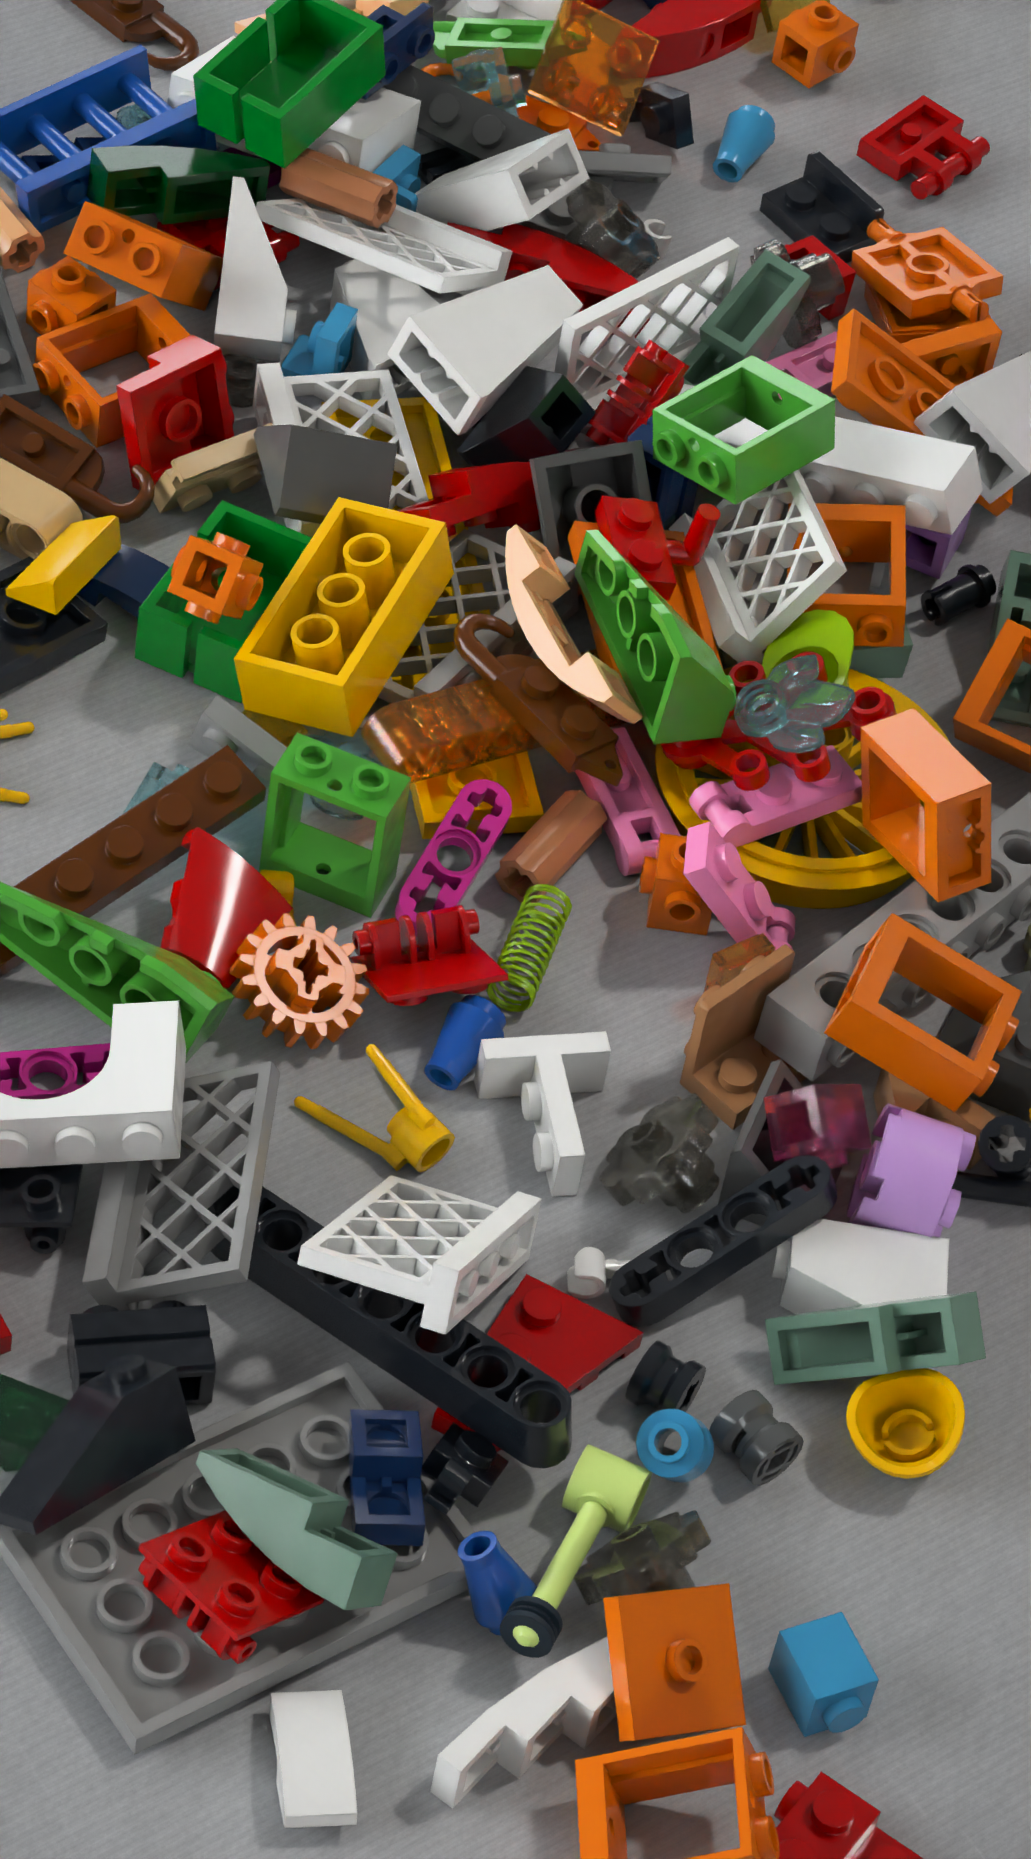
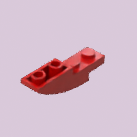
[611,0,769,80]
[447,222,650,338]
[397,462,541,537]

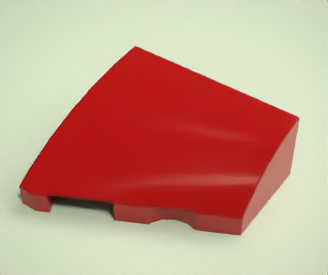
[160,827,293,989]

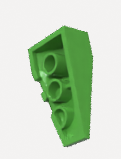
[574,529,736,744]
[0,881,235,1064]

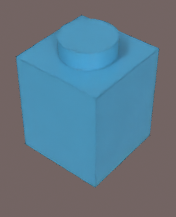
[768,1612,879,1737]

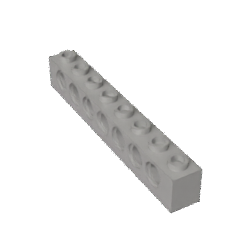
[754,792,1031,1081]

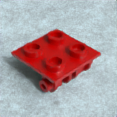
[585,339,690,446]
[349,905,508,1006]
[137,1510,325,1664]

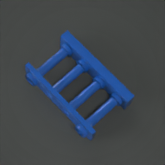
[0,44,217,233]

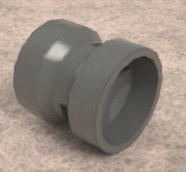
[709,1390,804,1486]

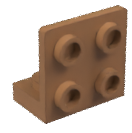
[680,944,807,1130]

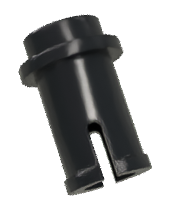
[921,564,996,626]

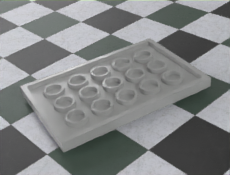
[0,1361,475,1755]

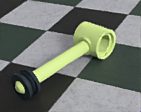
[500,1444,652,1658]

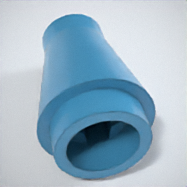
[713,105,775,183]

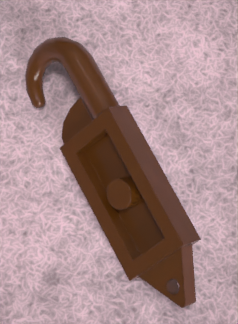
[69,0,199,71]
[0,394,154,524]
[453,613,623,786]

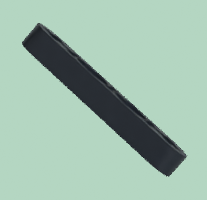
[609,1155,837,1327]

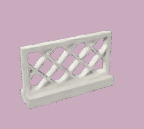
[256,198,513,295]
[555,237,740,410]
[253,362,428,537]
[669,469,847,665]
[297,1175,542,1335]

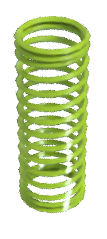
[486,884,572,1012]

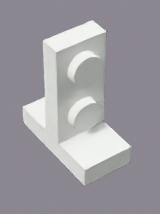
[474,1031,611,1197]

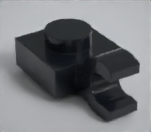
[611,82,694,149]
[422,1422,509,1515]

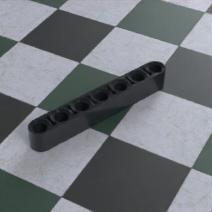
[204,1185,572,1469]

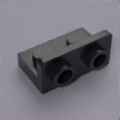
[760,151,884,263]

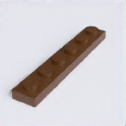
[0,745,267,977]

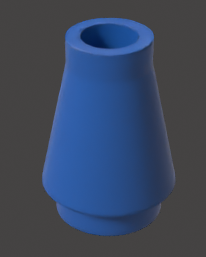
[424,995,506,1090]
[457,1531,537,1636]

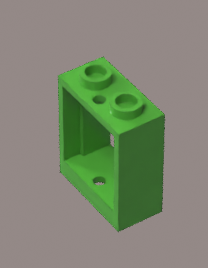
[653,355,835,505]
[259,732,411,918]

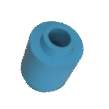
[636,1409,714,1483]

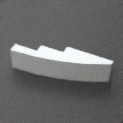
[430,1637,617,1809]

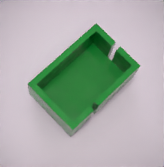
[193,0,386,169]
[135,500,312,703]

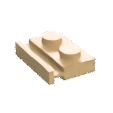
[153,423,272,513]

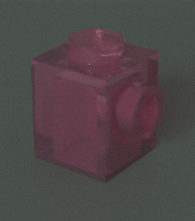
[763,1084,872,1169]

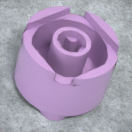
[847,1103,976,1237]

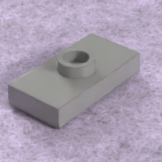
[578,143,672,183]

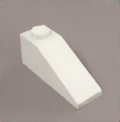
[214,176,297,362]

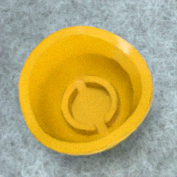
[846,1368,965,1479]

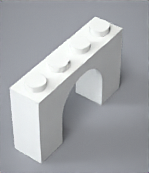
[168,36,421,172]
[0,1001,186,1168]

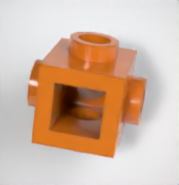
[771,0,859,88]
[26,256,117,335]
[167,532,264,624]
[639,833,712,936]

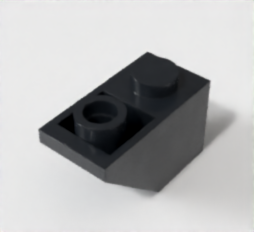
[456,366,596,467]

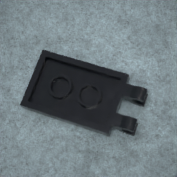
[0,556,108,694]

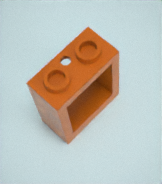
[63,201,223,311]
[32,293,190,448]
[786,503,906,647]
[953,618,1031,774]
[860,708,991,902]
[824,913,1022,1112]
[575,1727,780,1859]

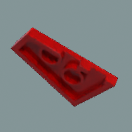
[431,1274,644,1453]

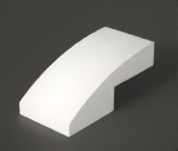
[269,1690,358,1828]

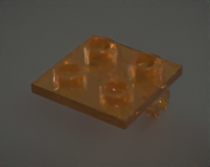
[527,0,660,137]

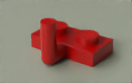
[595,495,721,601]

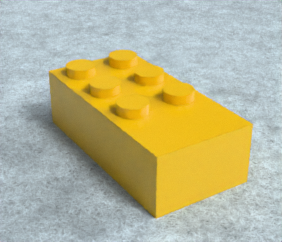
[234,497,454,737]

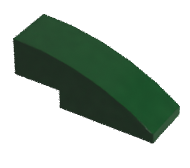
[87,146,270,225]

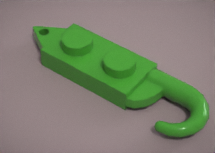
[433,17,586,70]

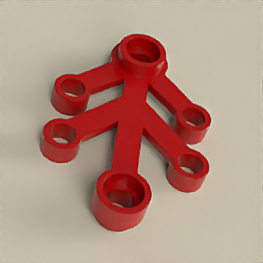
[661,652,897,791]

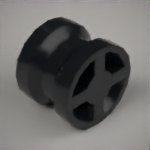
[625,1341,706,1412]

